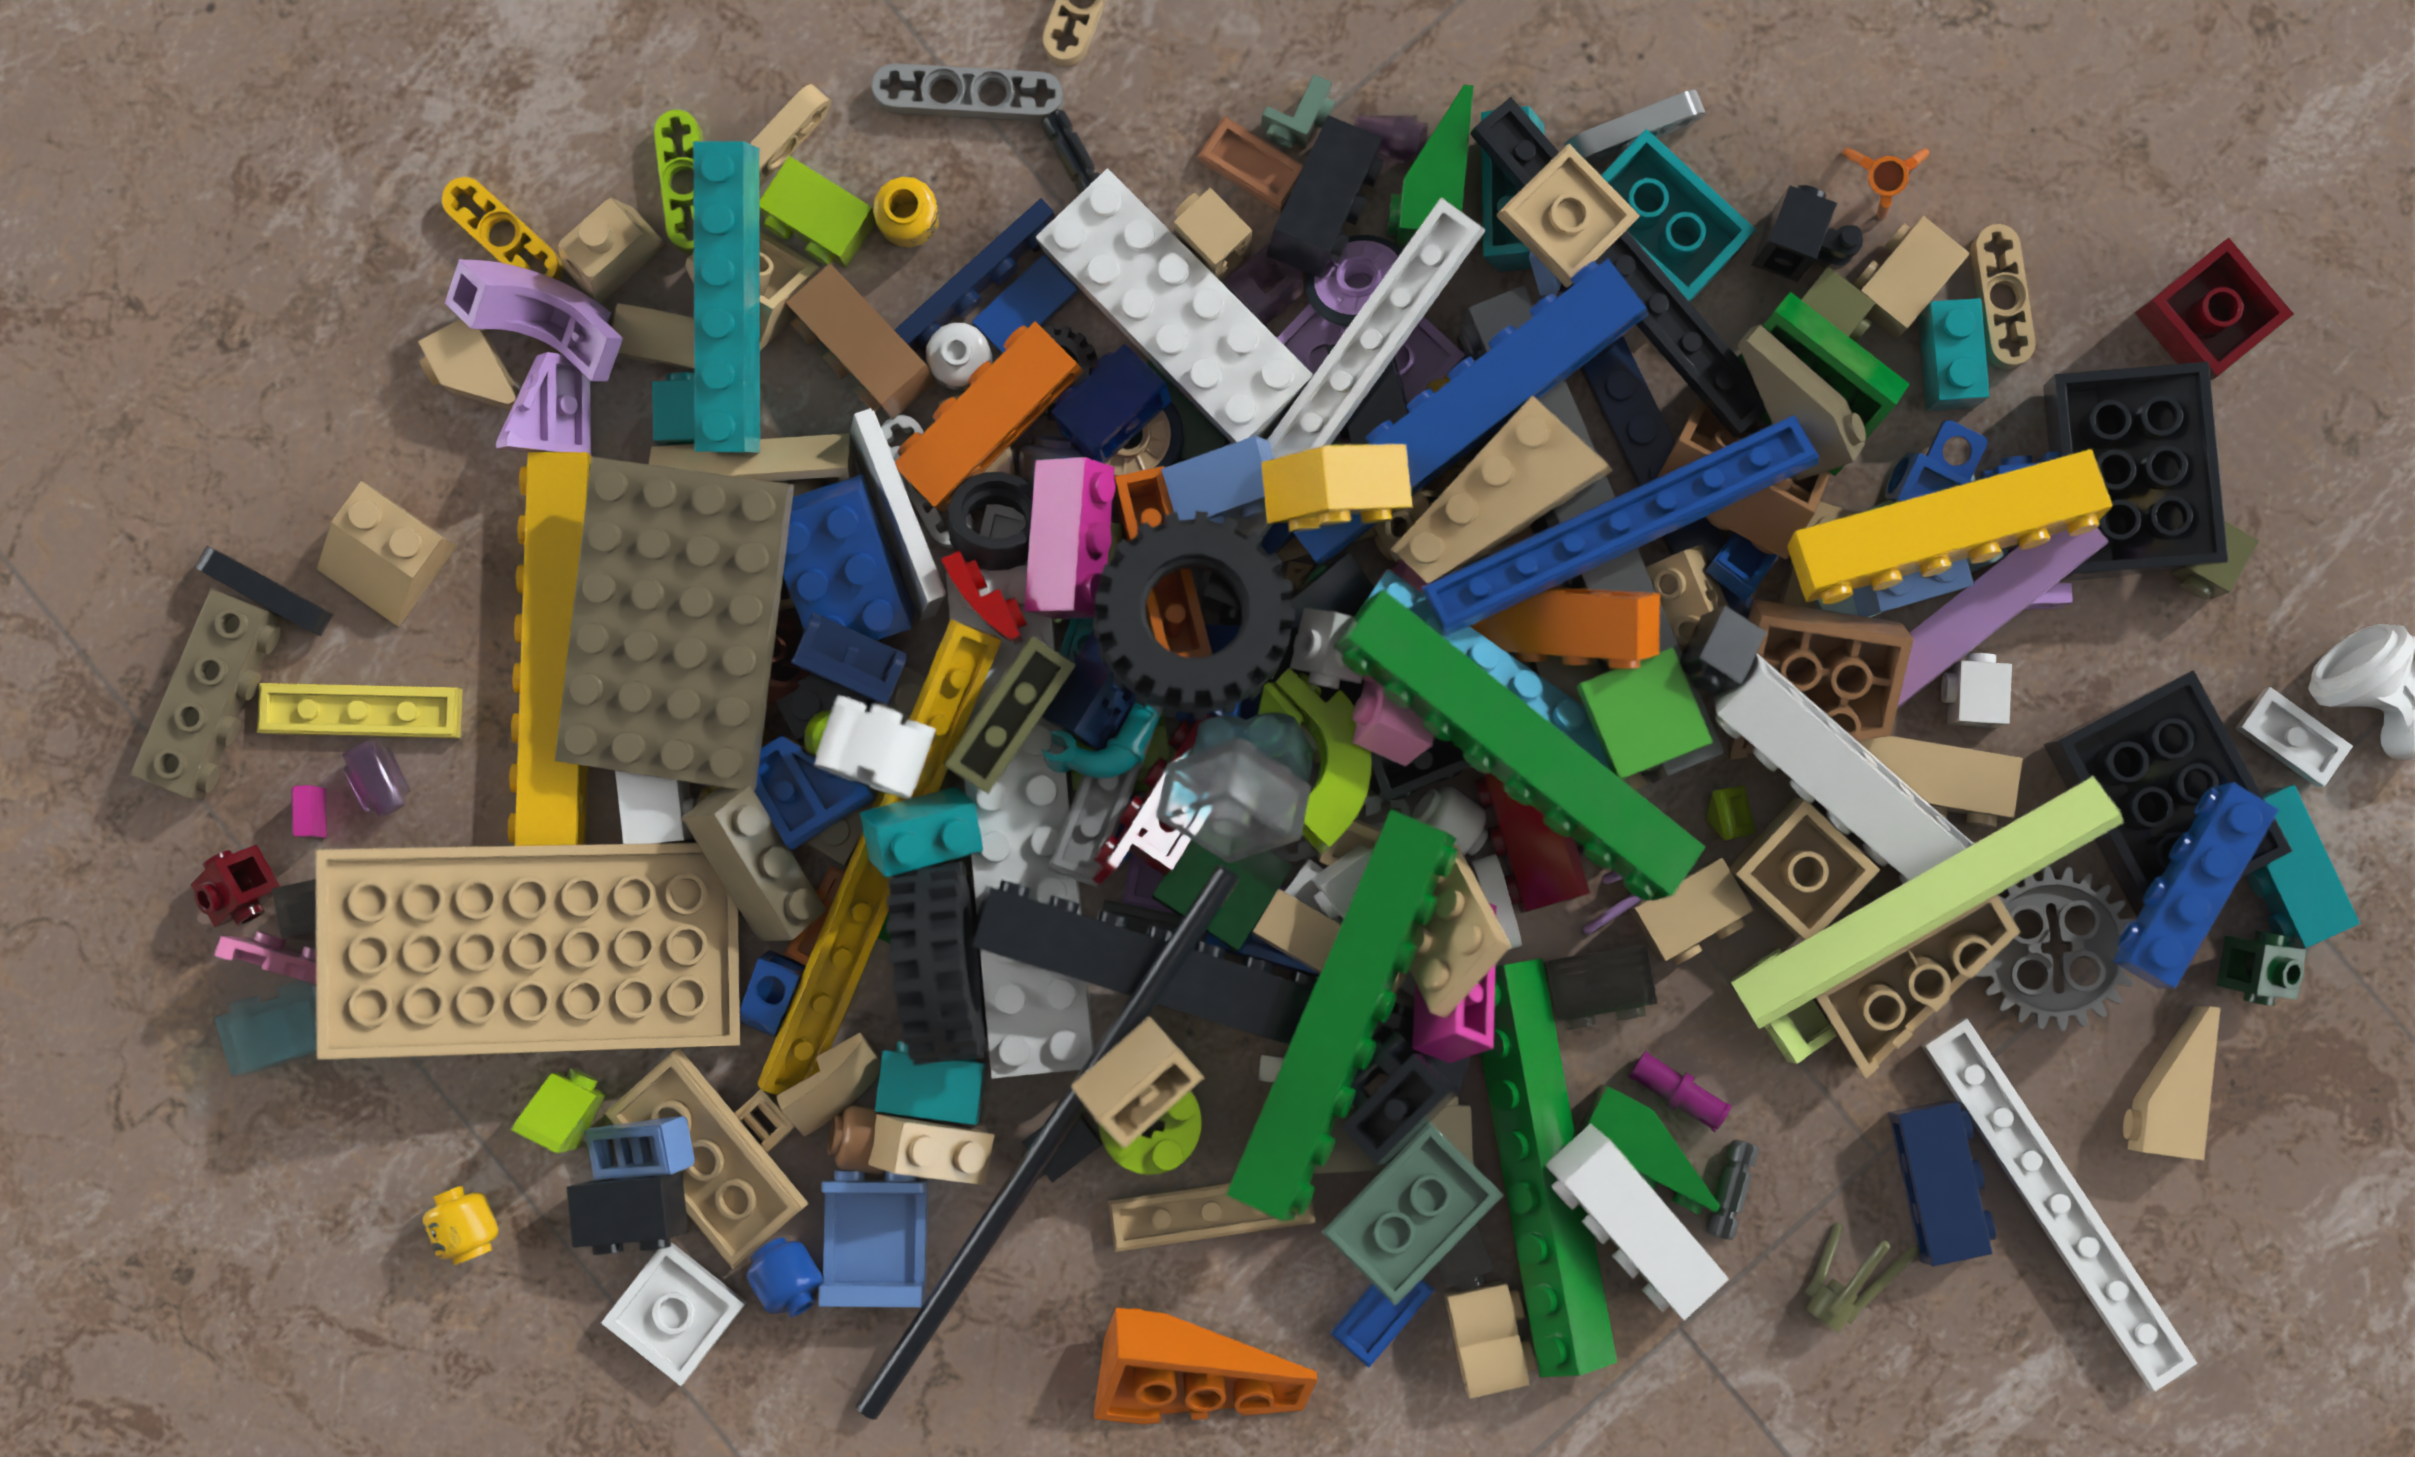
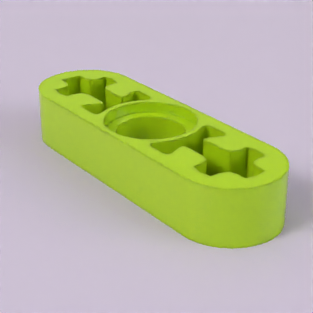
[654,109,703,254]

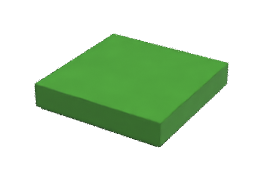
[1576,647,1713,779]

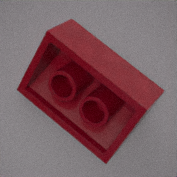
[1473,771,1590,913]

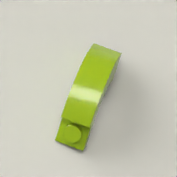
[1274,668,1372,854]

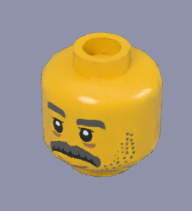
[873,176,940,248]
[422,1185,499,1266]

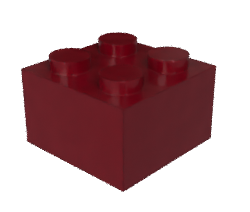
[2134,237,2294,380]

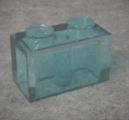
[214,980,317,1076]

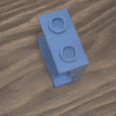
[819,1170,928,1307]

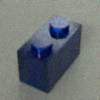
[1051,344,1172,464]

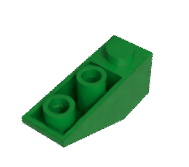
[1575,1084,1720,1215]

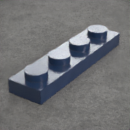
[894,198,1056,352]

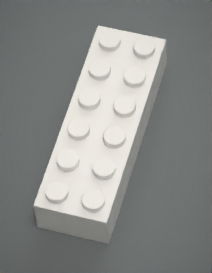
[1036,168,1313,444]

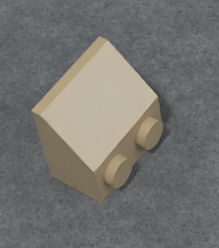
[317,481,457,627]

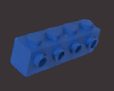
[2112,783,2279,989]

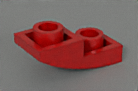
[941,551,1027,645]

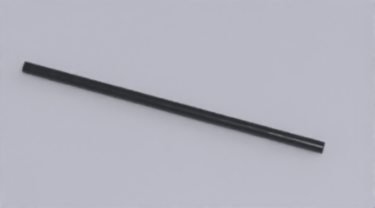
[856,864,1240,1420]

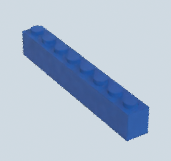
[1287,259,1648,565]

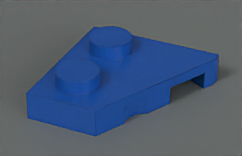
[754,736,875,850]

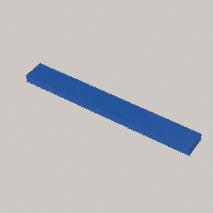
[1422,415,1819,637]

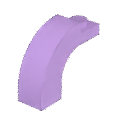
[445,259,623,381]

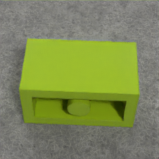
[759,155,876,268]

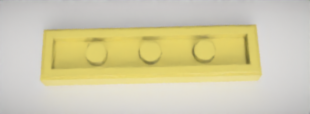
[257,683,463,739]

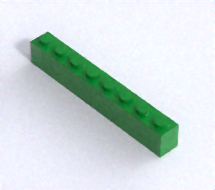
[1333,589,1705,901]
[1226,810,1458,1221]
[1480,958,1617,1378]

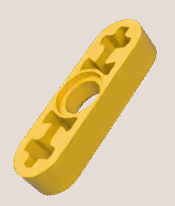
[442,177,563,281]

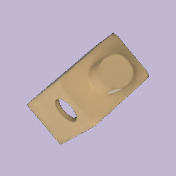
[557,198,667,304]

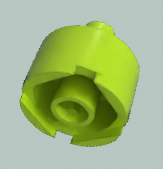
[1099,1090,1202,1175]

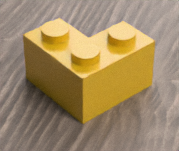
[1261,444,1412,532]

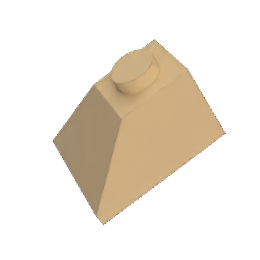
[685,230,819,351]

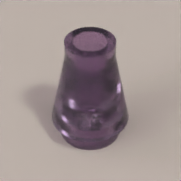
[1354,114,1428,164]

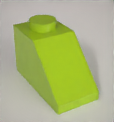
[512,1068,607,1154]

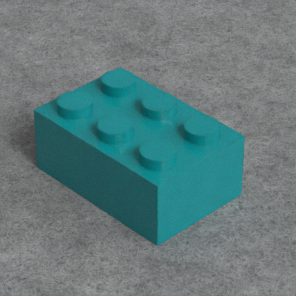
[1601,129,1757,303]

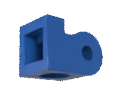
[740,950,806,1038]

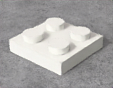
[601,1241,747,1386]

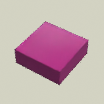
[291,785,327,839]

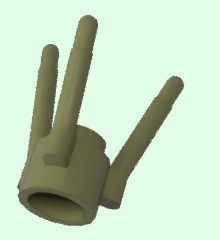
[1804,1222,1920,1333]

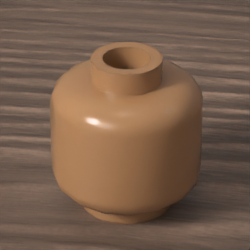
[827,1105,894,1175]

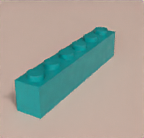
[693,141,760,453]

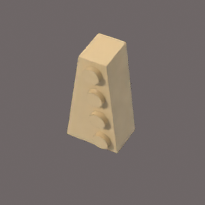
[1392,396,1613,584]
[1816,894,2020,1079]

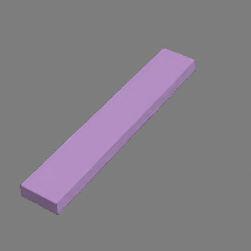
[1897,528,2108,709]

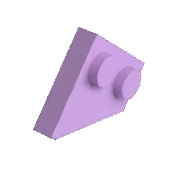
[496,352,591,455]

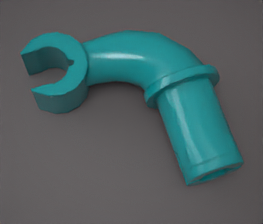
[1041,702,1161,778]

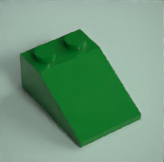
[1386,85,1474,250]

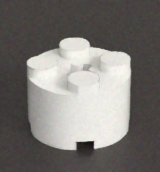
[814,696,936,799]

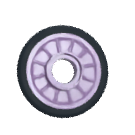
[1305,235,1403,327]

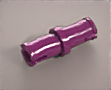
[1628,1050,1732,1133]

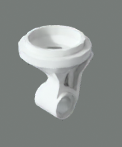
[2308,624,2415,760]

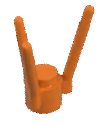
[1843,148,1930,220]

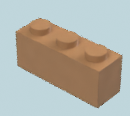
[786,263,937,420]

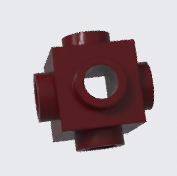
[190,844,281,928]

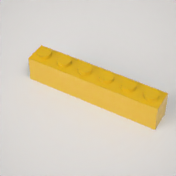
[1787,449,2112,604]

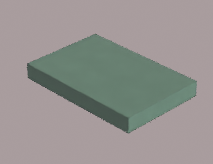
[1321,1122,1503,1306]

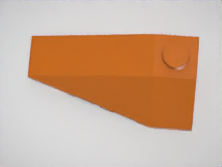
[1094,1307,1318,1425]

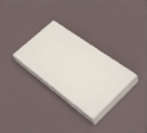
[850,408,946,621]

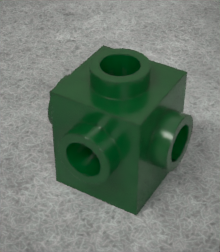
[2216,930,2307,1006]

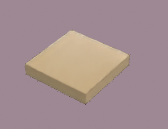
[1496,144,1640,288]

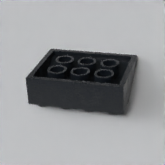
[2043,362,2228,581]
[2043,670,2293,918]

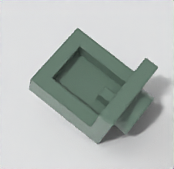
[1261,74,1336,149]

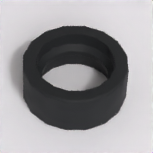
[948,472,1034,571]

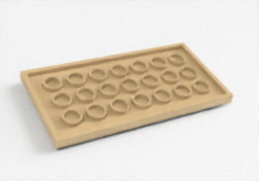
[316,843,740,1059]

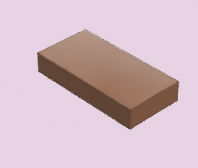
[1198,115,1304,212]

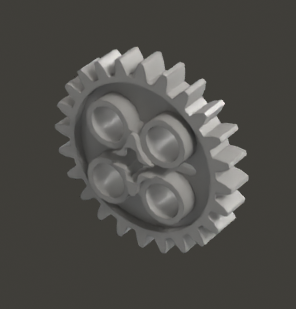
[1975,866,2136,1031]

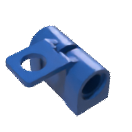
[1885,420,1988,503]

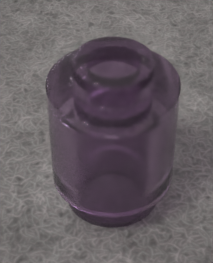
[342,738,411,817]

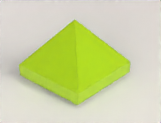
[1255,681,1303,734]
[1705,785,1756,840]

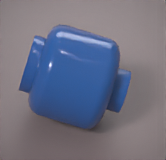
[746,1237,823,1317]

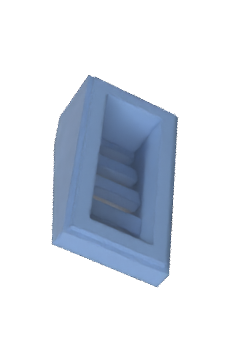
[585,1116,695,1180]

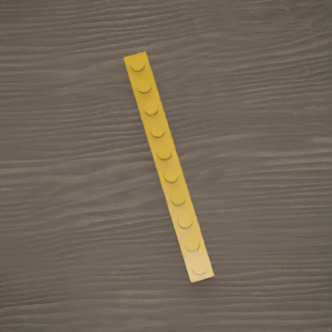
[757,619,1002,1095]

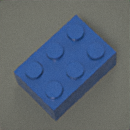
[783,474,915,640]

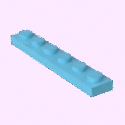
[1358,569,1611,771]

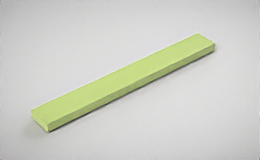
[1731,777,2123,1029]

